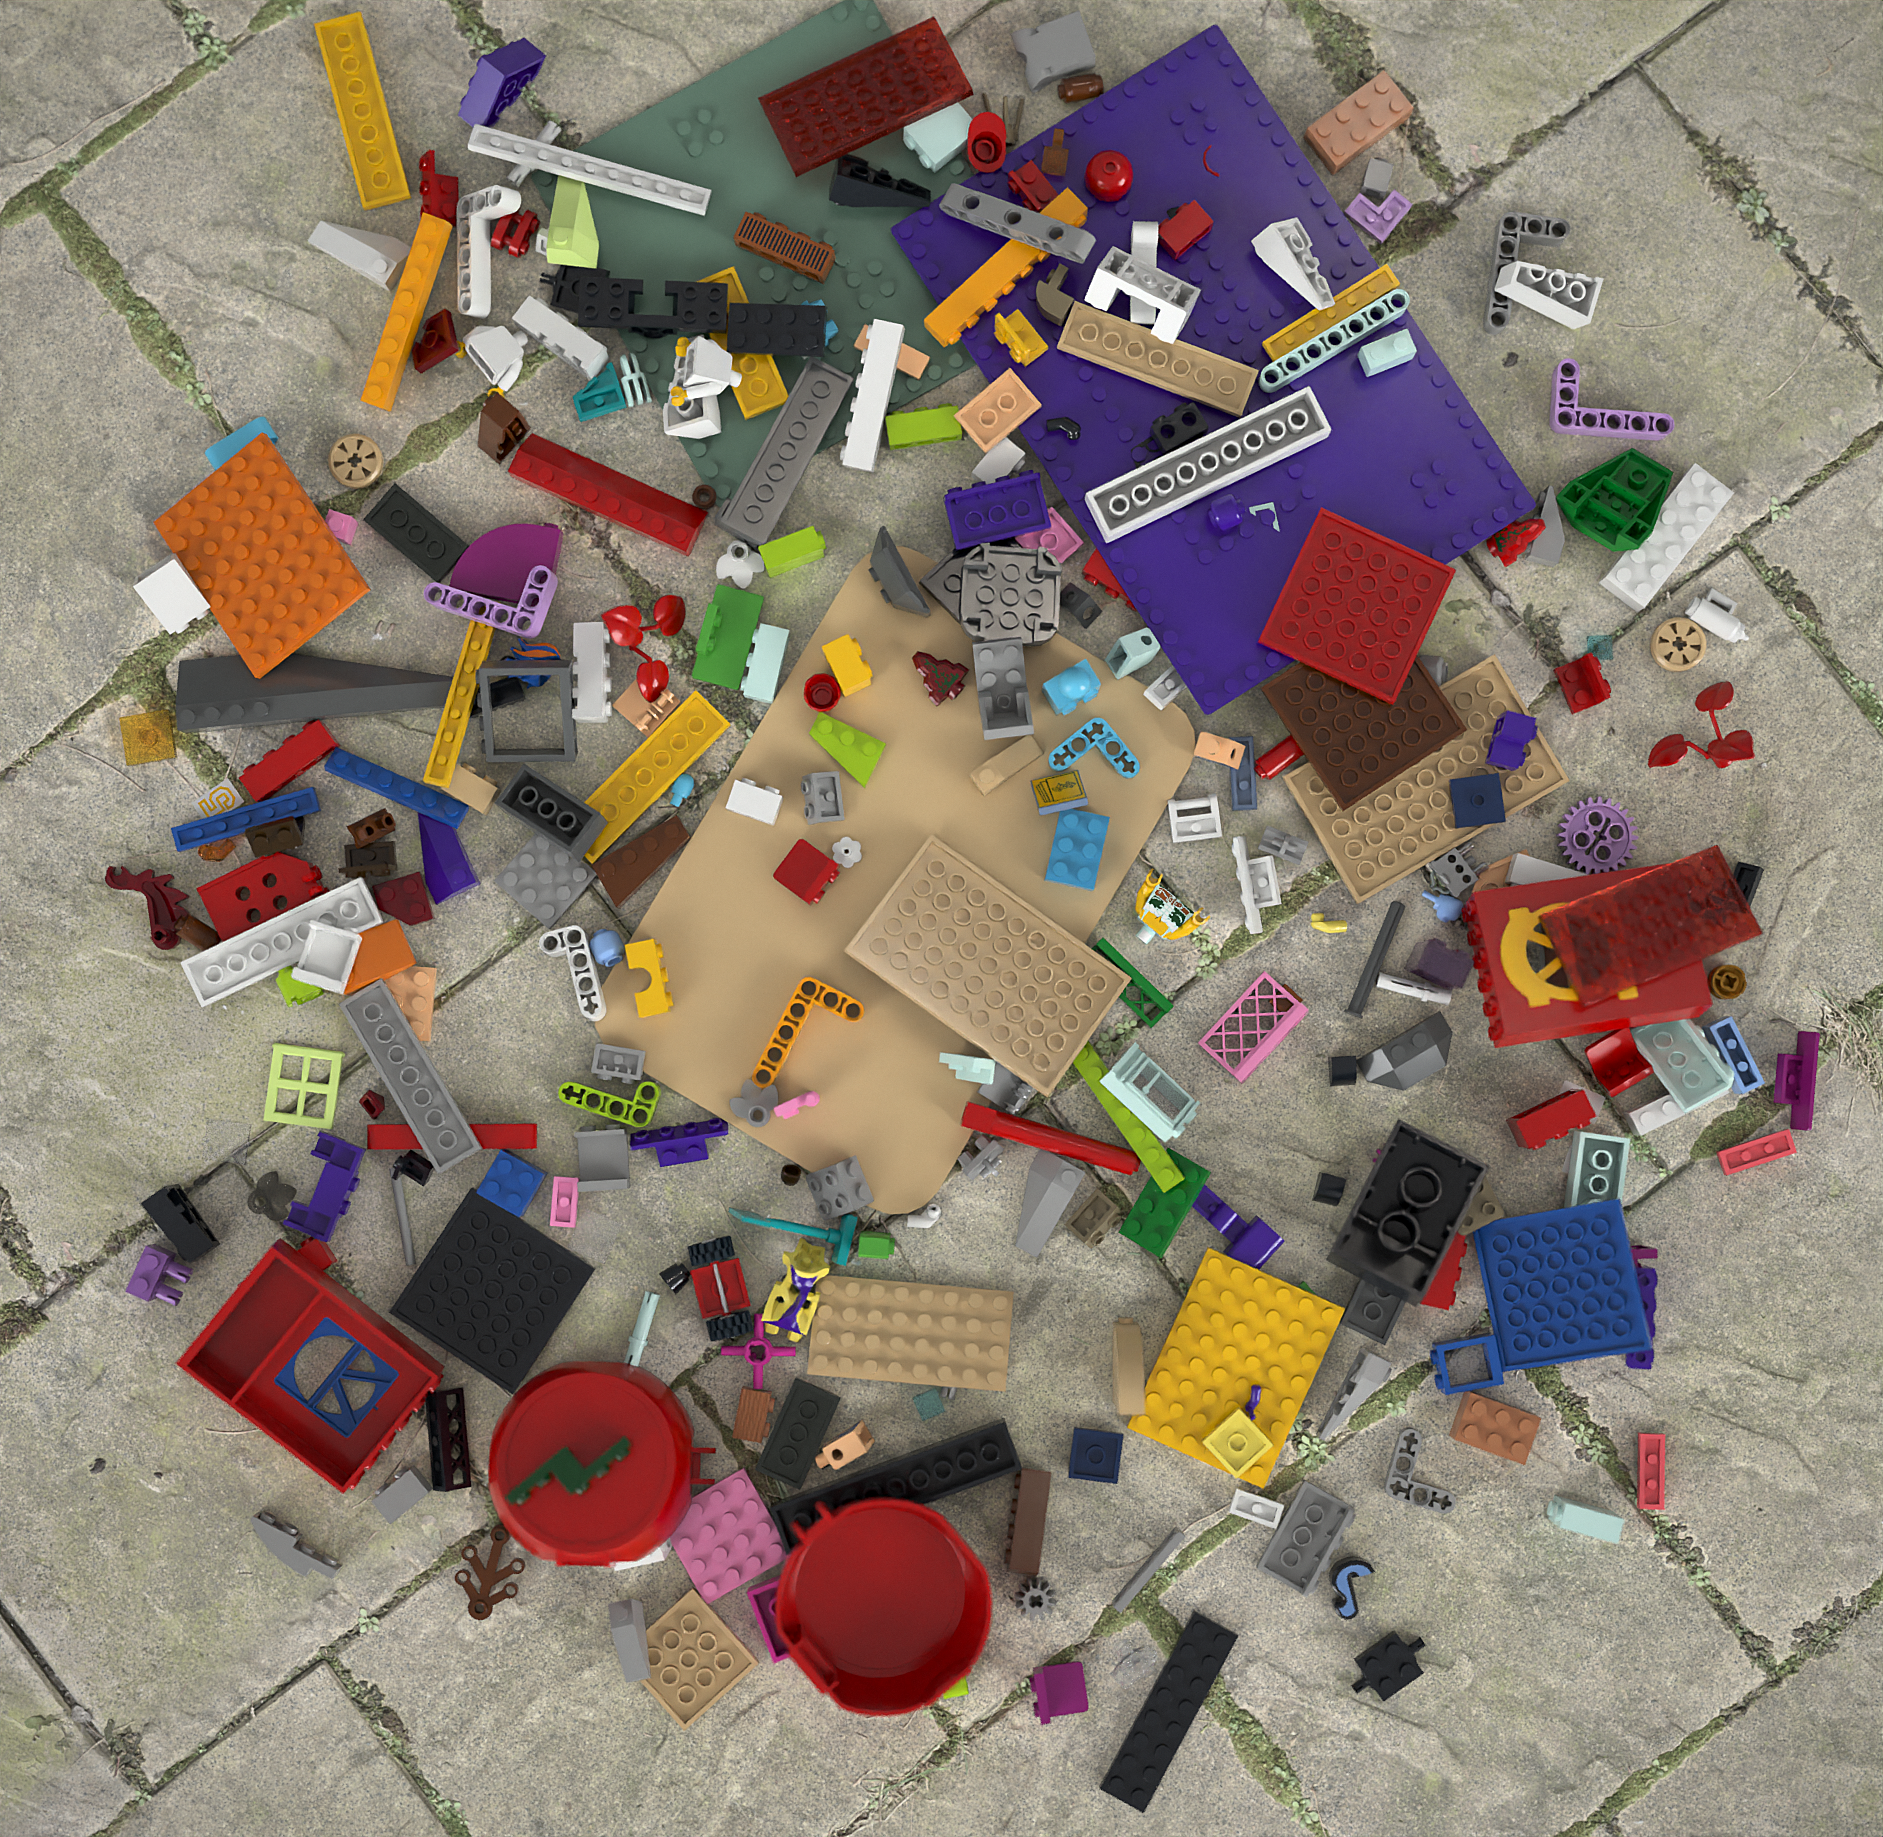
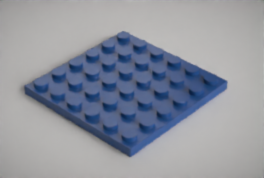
[1473,1198,1652,1372]

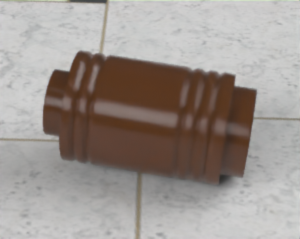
[1057,73,1104,104]
[174,914,221,951]

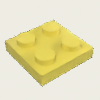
[1202,1407,1273,1479]

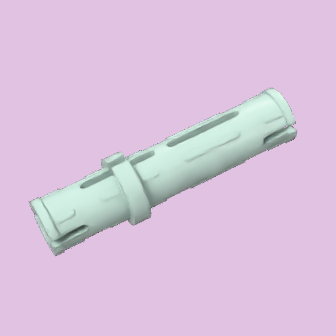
[623,1291,661,1367]

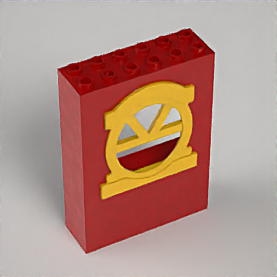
[1462,862,1713,1048]

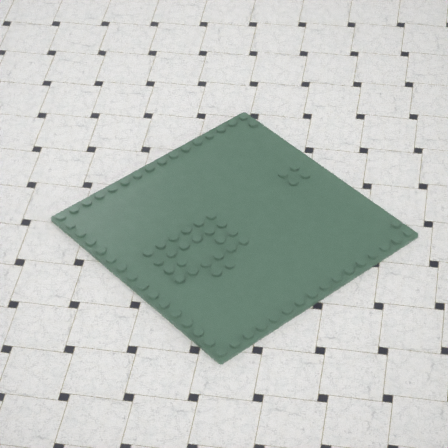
[531,0,977,508]

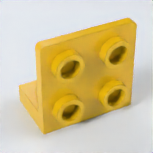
[994,309,1048,367]

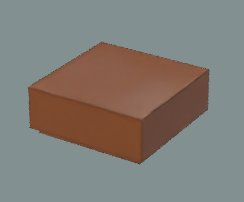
[1268,984,1303,1016]

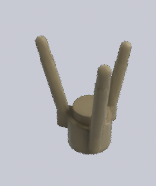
[982,93,1025,147]

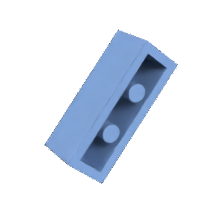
[1701,1016,1765,1094]

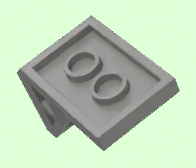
[972,636,1034,740]

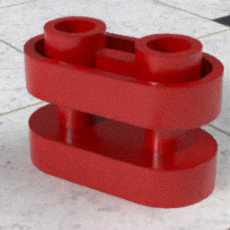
[491,207,540,258]

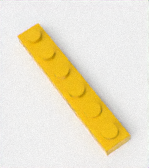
[1262,264,1400,362]

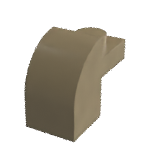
[1036,264,1074,326]

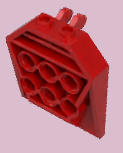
[196,852,330,942]

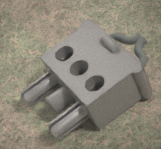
[1429,842,1489,898]

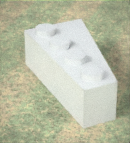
[1495,261,1604,329]
[512,295,610,380]
[572,622,612,723]

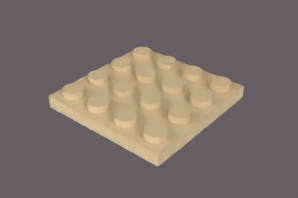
[618,1587,759,1731]

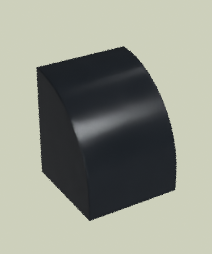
[1328,1056,1357,1087]
[1312,1172,1346,1206]

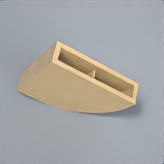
[1112,1317,1144,1415]

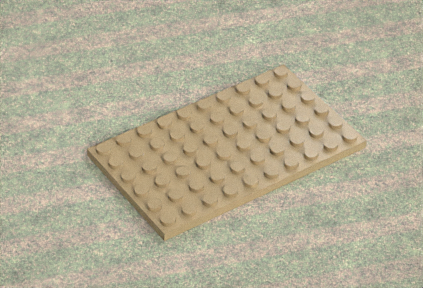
[1282,654,1570,904]
[845,834,1132,1097]

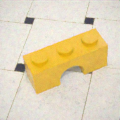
[625,939,674,1018]

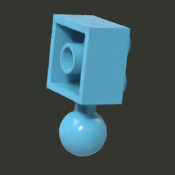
[1041,659,1101,716]

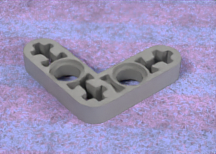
[1384,1427,1456,1514]

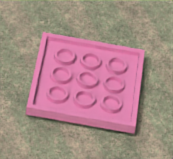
[670,1467,789,1604]

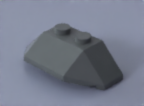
[868,526,931,618]
[1356,1011,1453,1091]

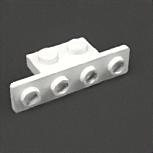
[1232,836,1282,934]

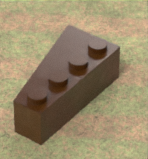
[592,815,691,909]

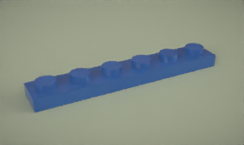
[324,747,469,829]
[171,787,321,852]

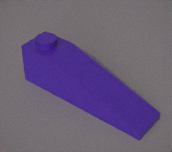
[417,812,481,905]

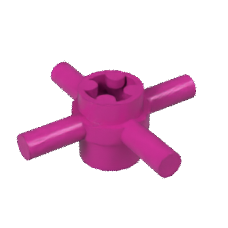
[721,1313,796,1389]

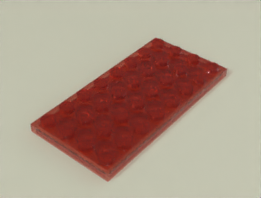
[758,16,974,177]
[1538,844,1763,1008]

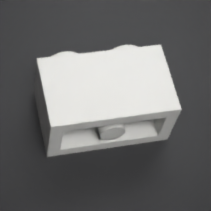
[972,437,1026,485]
[726,778,783,826]

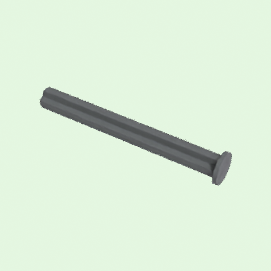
[1344,901,1405,1019]

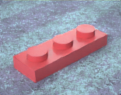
[1716,1129,1797,1176]
[1637,1432,1665,1510]

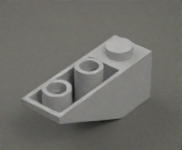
[1524,485,1565,568]

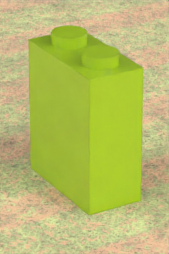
[758,526,827,578]

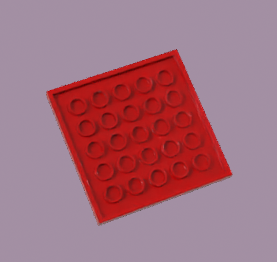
[1258,507,1456,705]

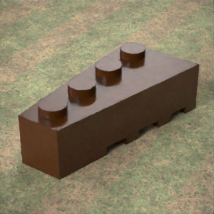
[1004,1468,1052,1576]

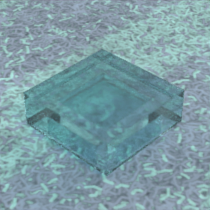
[913,1388,945,1421]

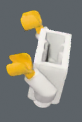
[455,326,528,397]
[671,336,742,406]

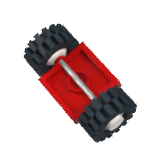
[687,1235,754,1342]

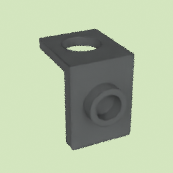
[1060,582,1102,629]

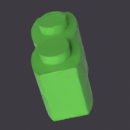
[858,1231,895,1259]

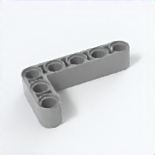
[1483,212,1570,335]

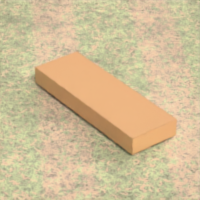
[854,324,930,380]

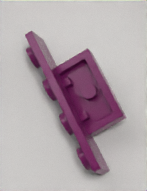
[1773,1031,1820,1131]

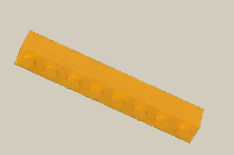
[924,187,1088,348]
[360,212,453,412]

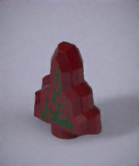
[912,651,969,707]

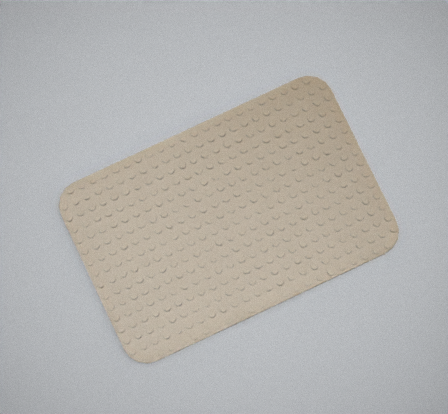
[594,546,1195,1214]

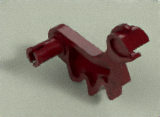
[105,866,190,950]

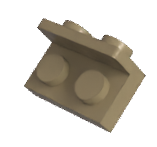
[1064,1188,1124,1249]

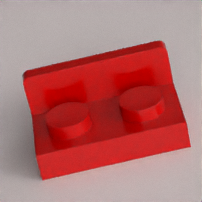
[1007,160,1058,213]

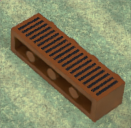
[733,212,836,284]

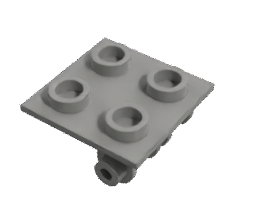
[977,1061,1033,1116]

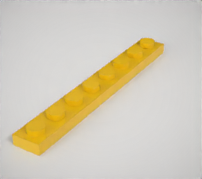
[423,601,500,788]

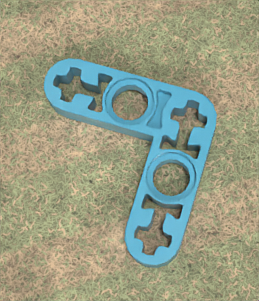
[1048,718,1140,779]

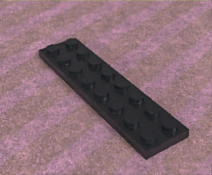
[1099,1610,1238,1813]

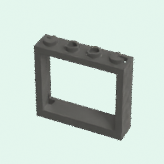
[475,660,578,762]

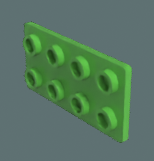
[692,584,764,690]

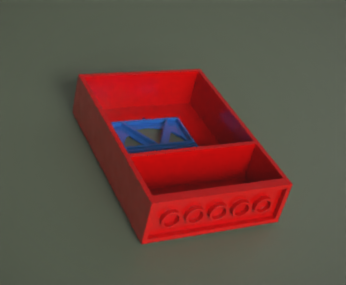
[175,1238,445,1494]

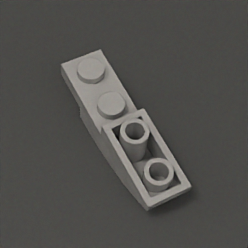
[250,1512,342,1579]

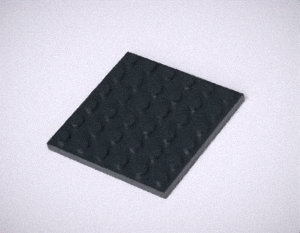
[389,1187,596,1394]

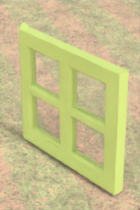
[263,1043,345,1129]

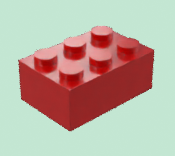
[1506,1089,1597,1150]

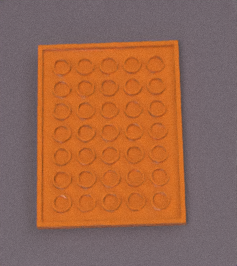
[153,432,371,679]

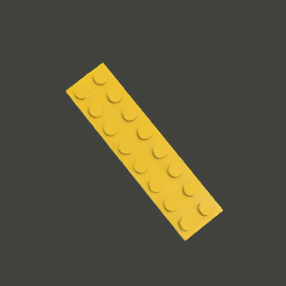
[314,11,411,211]
[584,690,731,864]

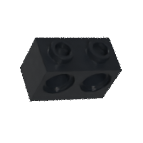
[1149,402,1209,456]

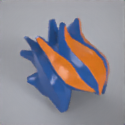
[506,638,561,689]

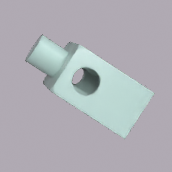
[1105,628,1161,680]

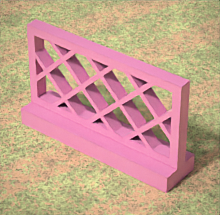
[1198,971,1309,1084]

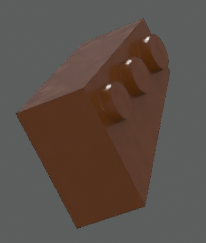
[477,392,531,465]

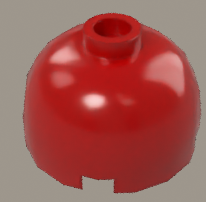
[1084,149,1134,202]

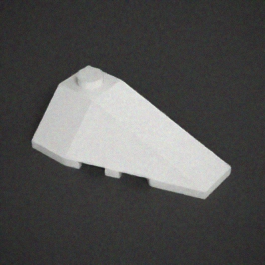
[1251,217,1335,310]
[308,220,411,292]
[663,334,721,439]

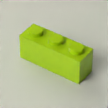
[885,403,962,450]

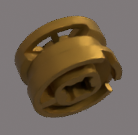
[1707,965,1747,999]

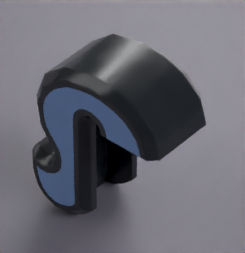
[1329,1556,1375,1620]

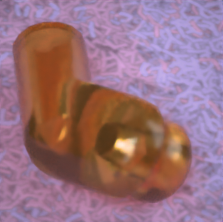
[198,838,237,862]

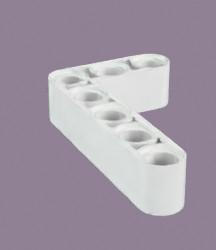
[457,185,521,319]

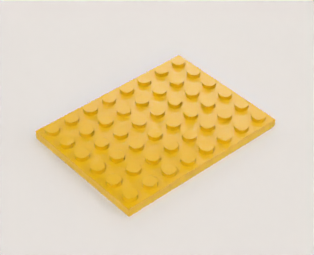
[1127,1247,1345,1489]

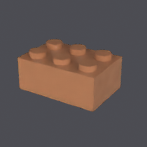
[1449,1391,1542,1465]

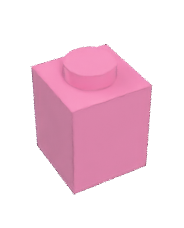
[325,509,359,545]

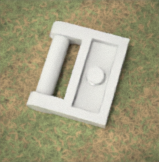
[1167,793,1222,843]

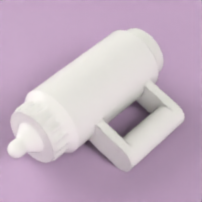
[1685,588,1749,643]

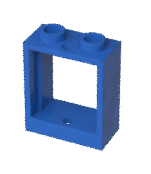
[1430,1332,1504,1395]

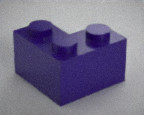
[1485,710,1538,771]

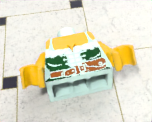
[1135,869,1210,945]

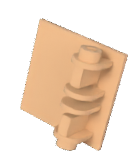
[612,678,681,738]

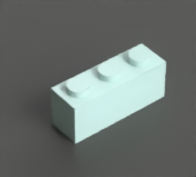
[740,623,791,704]

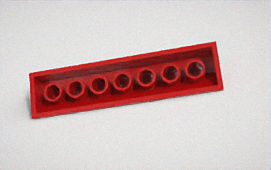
[507,433,709,557]

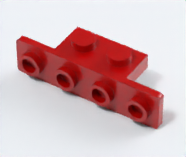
[419,149,459,227]

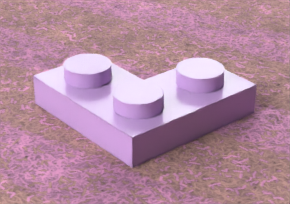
[1344,190,1413,244]

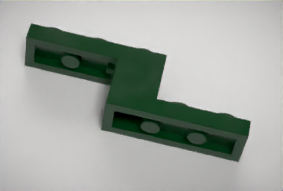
[505,1436,633,1505]

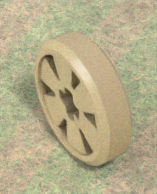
[328,434,384,489]
[1650,617,1706,672]

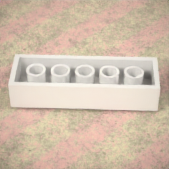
[1599,463,1734,612]

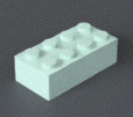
[1564,1131,1630,1208]

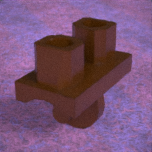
[346,808,396,849]

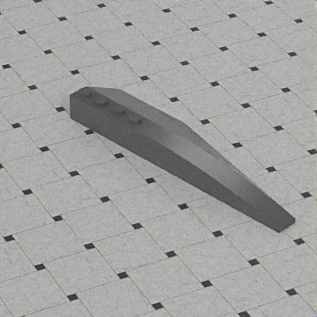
[175,653,476,734]

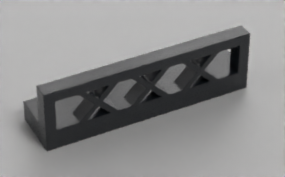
[425,1387,472,1492]

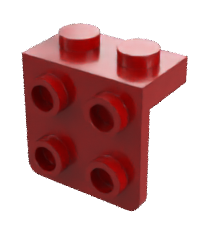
[773,839,841,906]
[1585,1028,1654,1098]

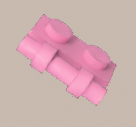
[773,1091,820,1119]

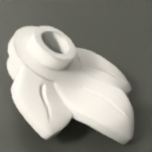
[716,540,765,589]

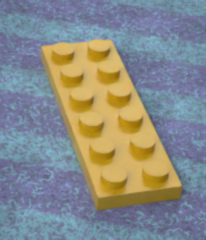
[696,266,788,420]

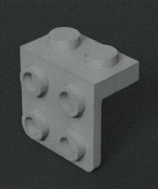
[806,1155,874,1220]

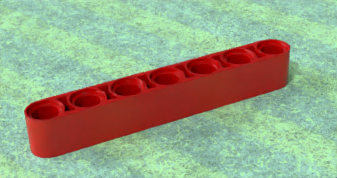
[367,1123,537,1150]

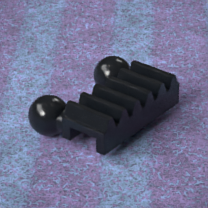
[470,656,526,718]

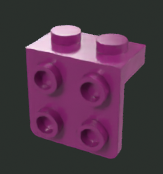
[1029,1661,1089,1725]

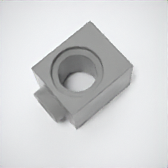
[1359,158,1394,200]

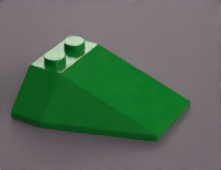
[1556,448,1674,552]

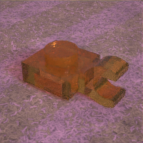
[1041,128,1069,176]

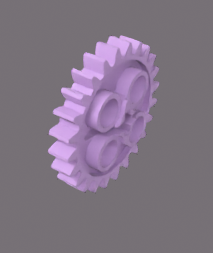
[1556,796,1639,874]

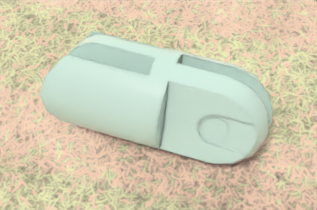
[620,353,652,407]

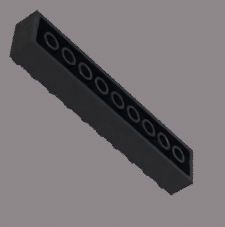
[770,1418,1022,1555]

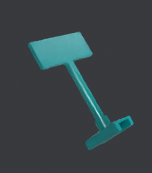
[728,1207,858,1266]

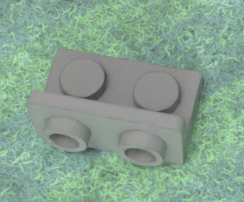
[801,771,845,825]
[591,1043,646,1084]

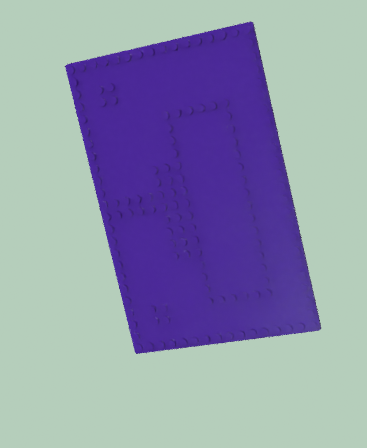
[891,25,1536,715]

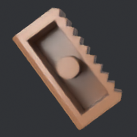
[732,1386,776,1443]

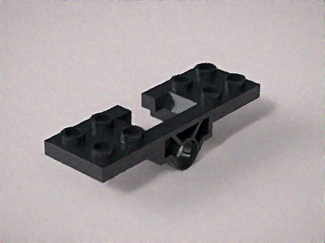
[578,277,728,339]

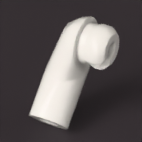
[907,1204,941,1228]

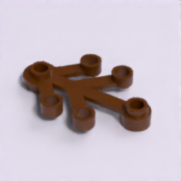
[455,1523,525,1620]

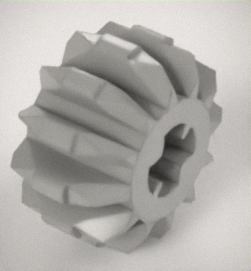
[1015,1577,1057,1621]

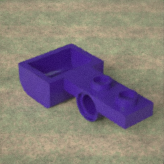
[1192,1184,1285,1269]

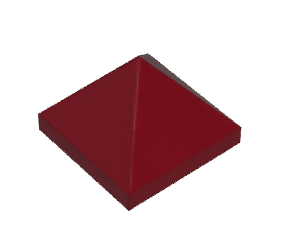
[359,1090,385,1120]

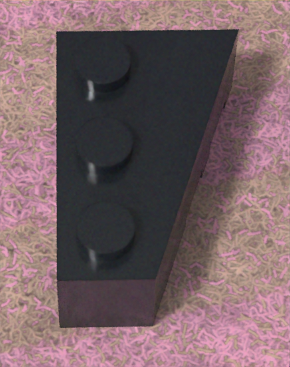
[140,1184,220,1263]

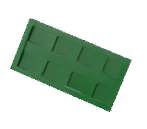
[1118,1148,1211,1258]

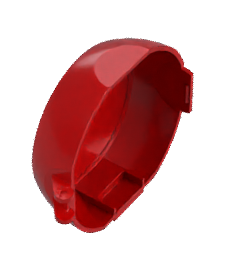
[488,1361,716,1568]
[775,1497,993,1717]

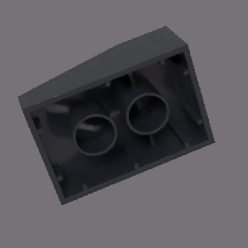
[1326,1119,1490,1307]

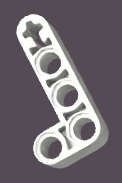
[1130,221,1158,325]
[539,925,606,1021]

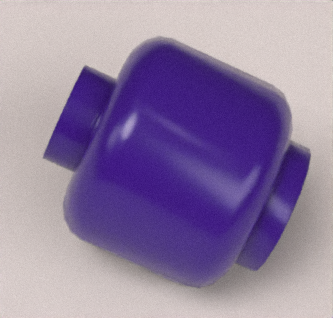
[1208,494,1246,530]

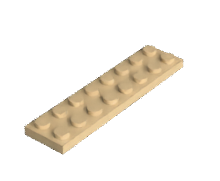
[1057,301,1259,418]

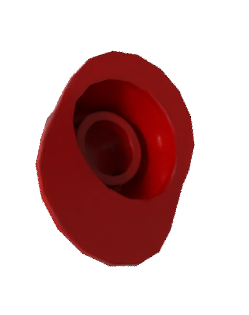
[968,112,1006,173]

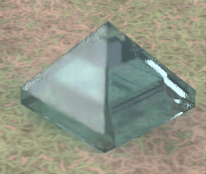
[1587,635,1613,660]

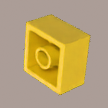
[821,634,873,697]

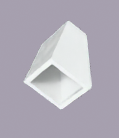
[133,552,211,634]

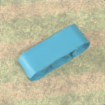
[205,417,278,471]

